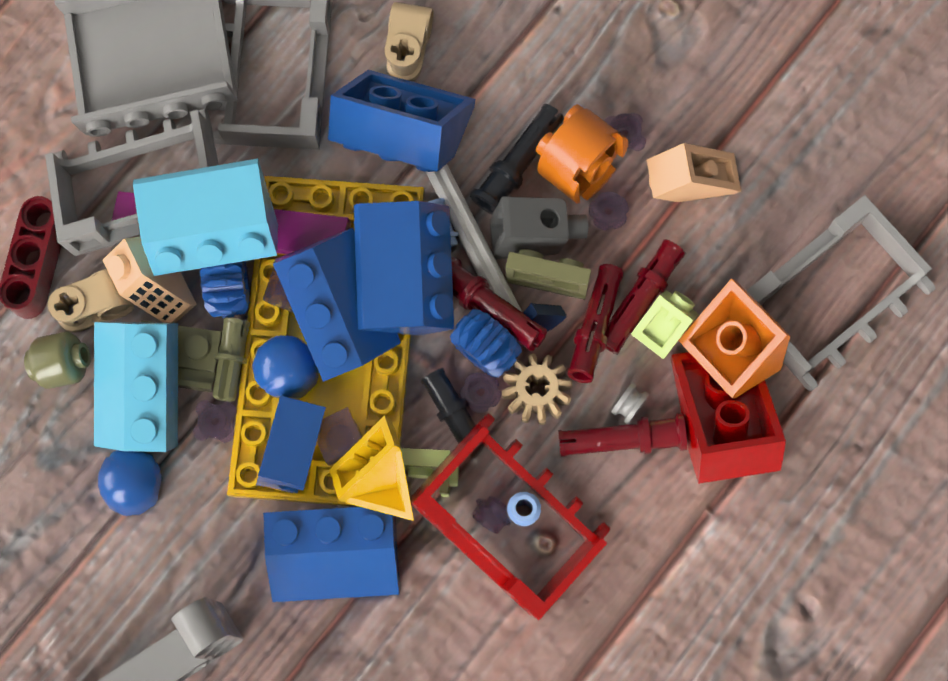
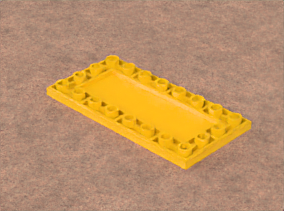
[227,176,425,507]

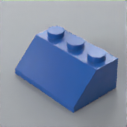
[328,70,476,172]
[354,201,454,335]
[273,227,401,382]
[263,507,400,602]

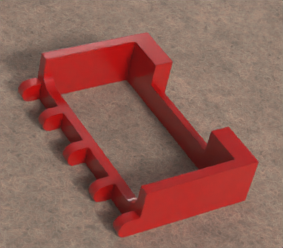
[410,413,611,621]

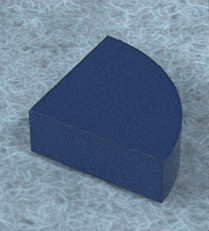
[517,303,567,341]

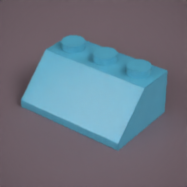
[133,158,278,276]
[94,322,178,452]

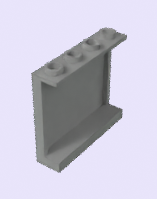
[54,0,238,137]

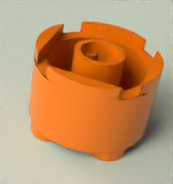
[536,104,628,204]

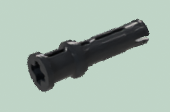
[470,104,564,215]

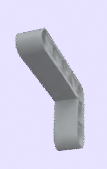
[98,597,244,681]

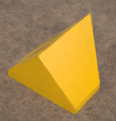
[329,415,414,521]

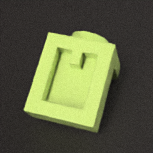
[631,290,699,359]
[401,448,459,497]

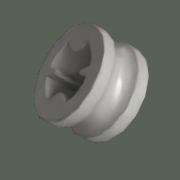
[611,383,650,425]

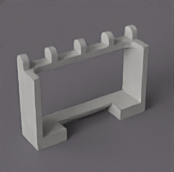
[213,0,332,150]
[45,108,219,256]
[746,195,935,392]

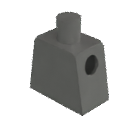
[490,197,589,259]

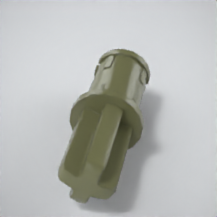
[213,318,250,402]

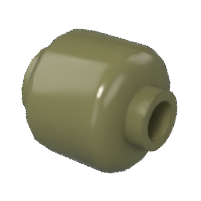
[24,332,91,389]

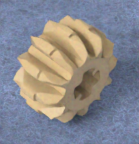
[502,353,573,425]

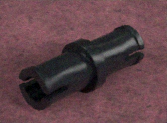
[421,368,481,444]

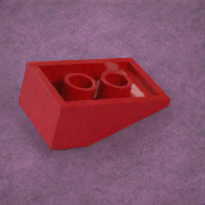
[671,352,786,484]

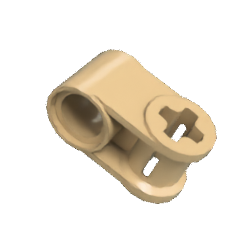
[385,2,434,81]
[48,269,134,333]

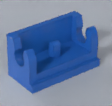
[256,395,326,493]

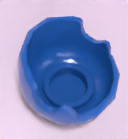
[252,335,319,399]
[98,450,162,516]

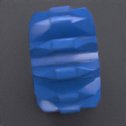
[199,261,250,318]
[450,309,522,378]

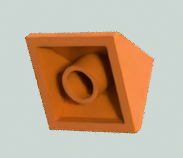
[678,278,790,398]

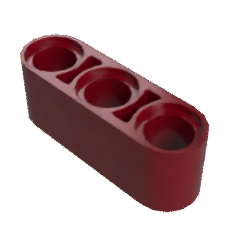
[0,196,62,319]

